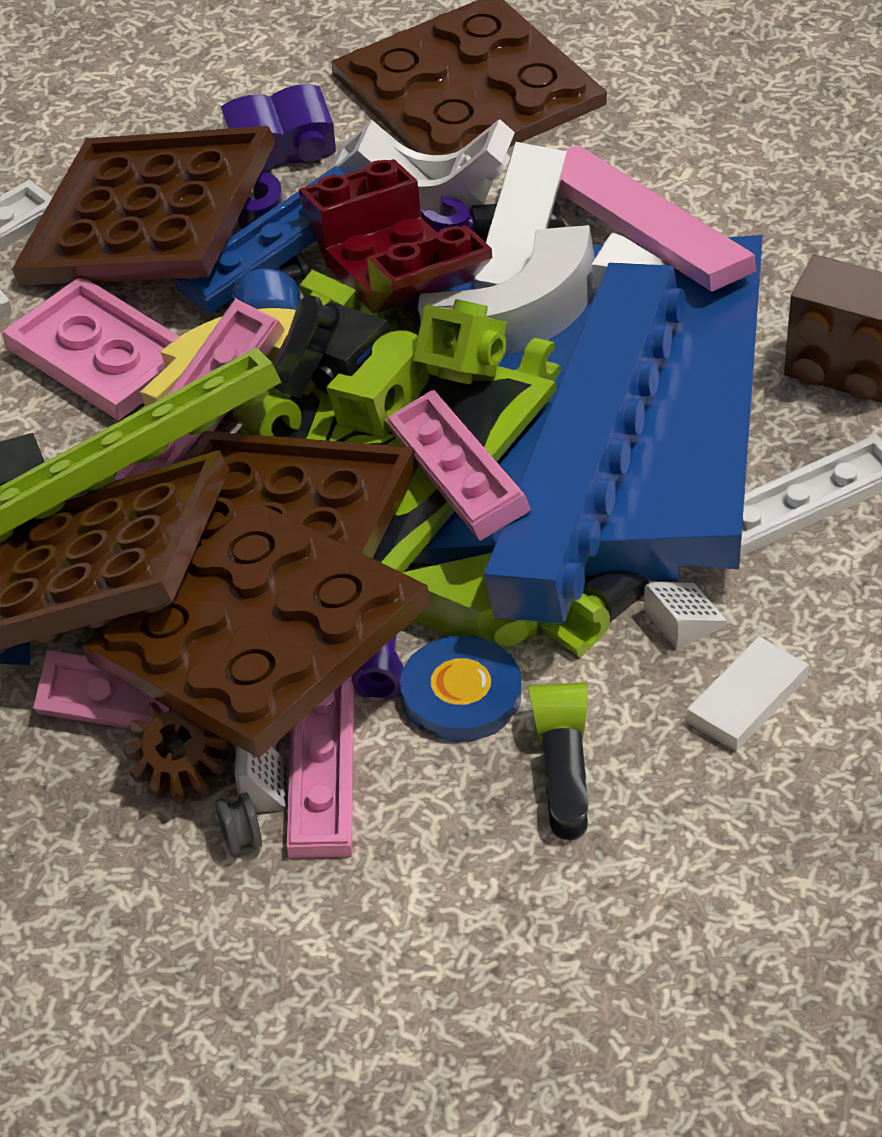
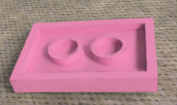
[2,278,180,421]

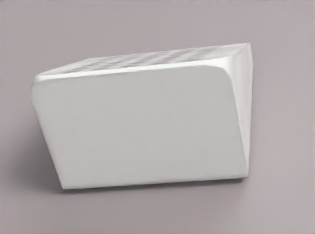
[644,582,727,650]
[235,746,288,812]

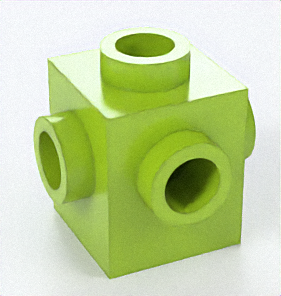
[413,299,507,384]

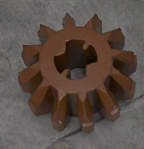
[124,702,233,804]

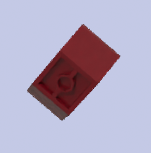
[298,159,493,314]

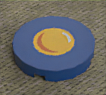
[401,636,521,741]

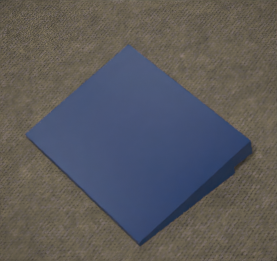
[412,235,763,582]

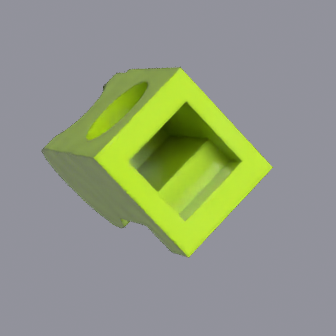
[326,330,429,438]

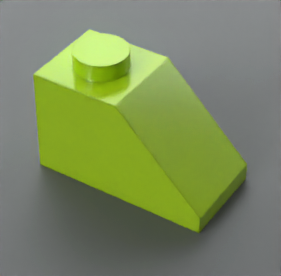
[402,553,537,646]

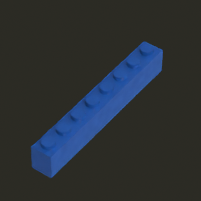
[484,262,685,624]

